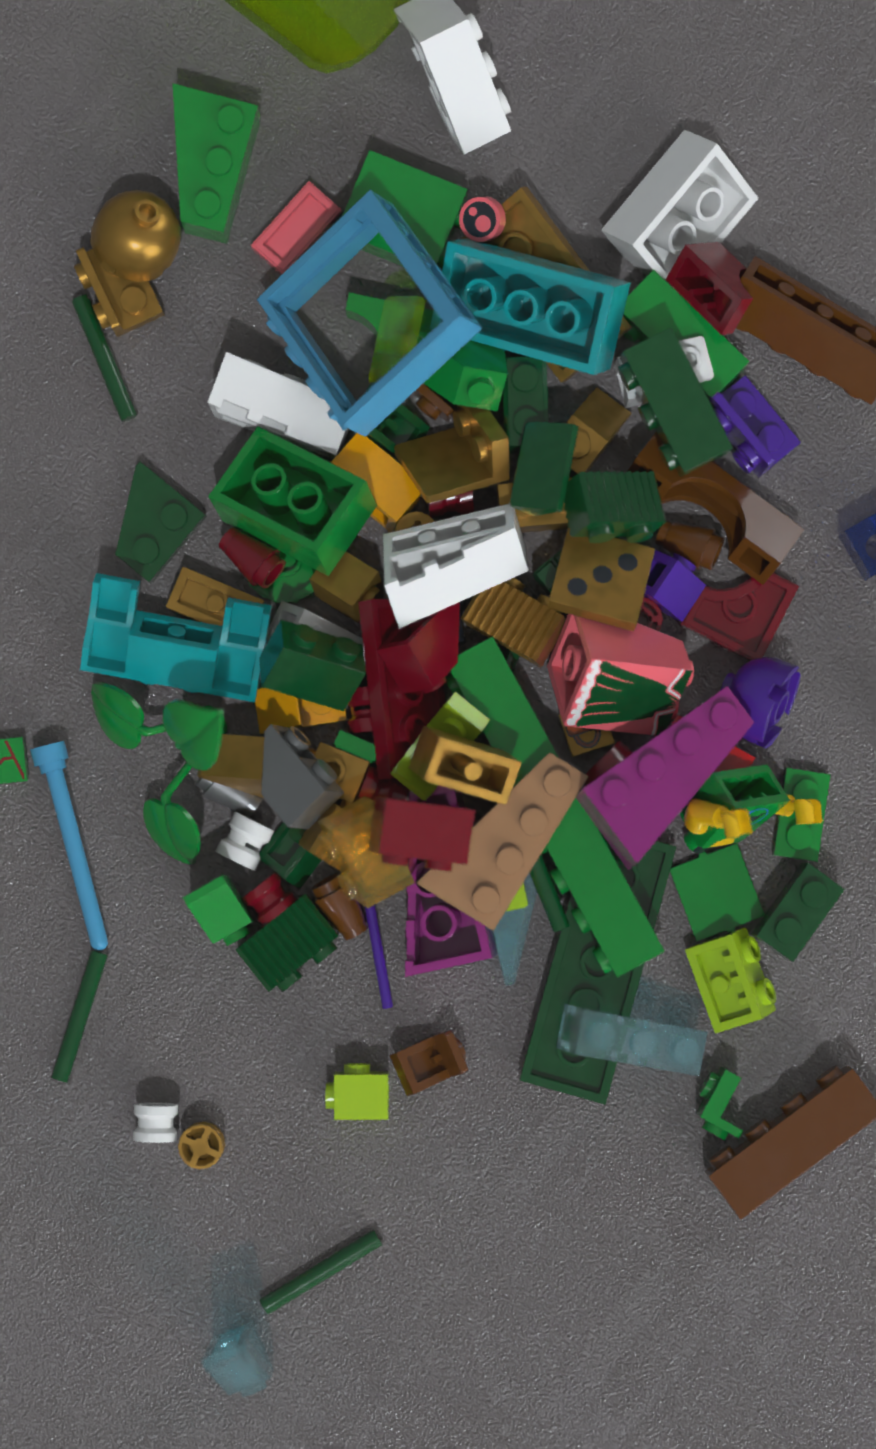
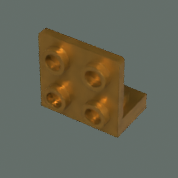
[394,405,509,503]

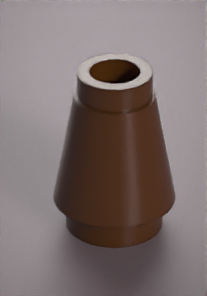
[655,520,724,571]
[311,871,368,940]

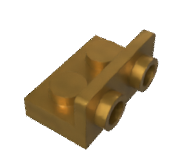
[74,247,164,337]

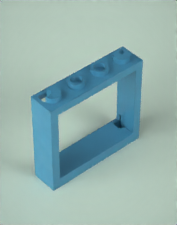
[257,190,482,437]

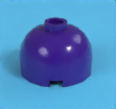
[720,657,801,749]

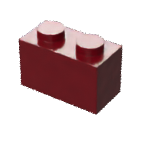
[368,796,475,872]

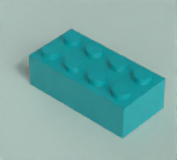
[430,238,631,375]

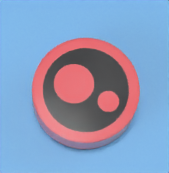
[459,196,506,242]

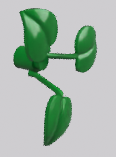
[91,682,227,865]

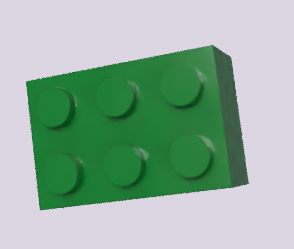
[208,426,377,576]

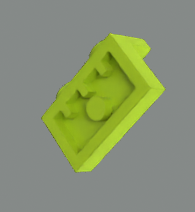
[685,927,776,1034]

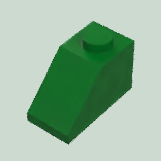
[413,331,508,411]
[183,875,255,946]

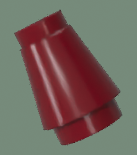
[218,527,286,589]

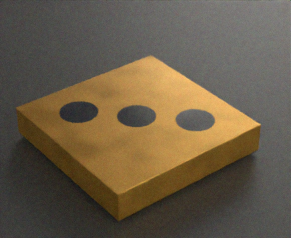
[547,527,655,631]

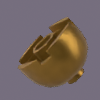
[90,190,181,282]

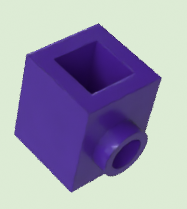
[643,550,706,622]

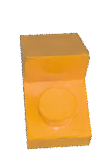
[255,688,347,734]

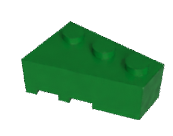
[172,83,261,244]

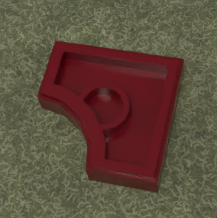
[680,573,799,661]

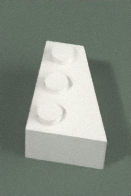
[208,352,350,460]

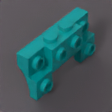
[80,573,272,702]

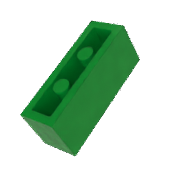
[623,270,749,400]

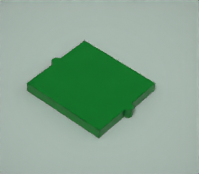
[670,843,765,941]

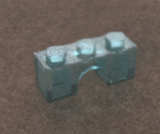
[557,1004,708,1076]

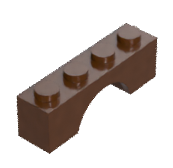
[627,431,805,585]

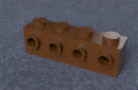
[736,256,876,405]
[704,1065,876,1220]

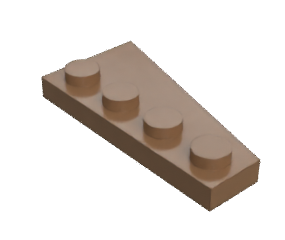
[417,753,588,931]

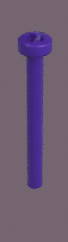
[357,890,393,1009]

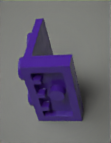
[709,375,801,478]

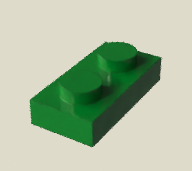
[772,768,831,862]

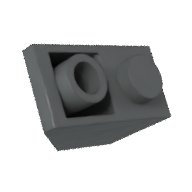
[261,724,345,829]

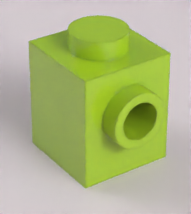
[325,1063,389,1120]

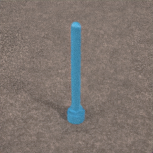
[30,741,108,951]

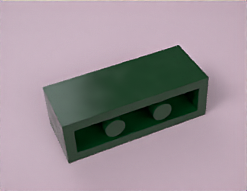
[617,327,733,477]

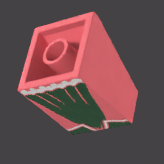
[547,614,694,736]

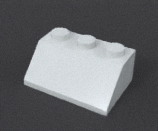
[601,130,758,286]

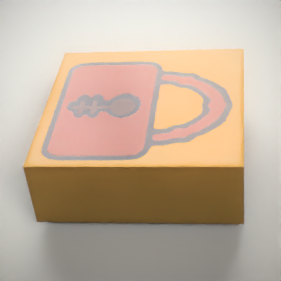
[558,715,615,757]

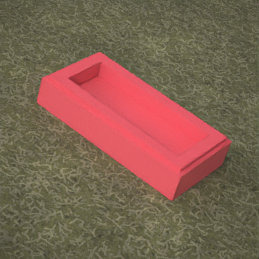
[251,181,342,275]

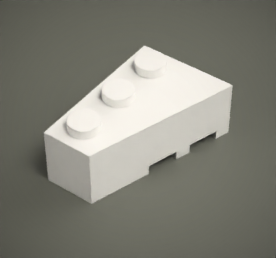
[393,0,511,154]
[383,504,528,628]

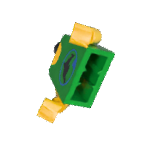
[680,764,822,853]

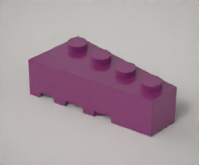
[575,686,754,870]
[405,785,498,977]

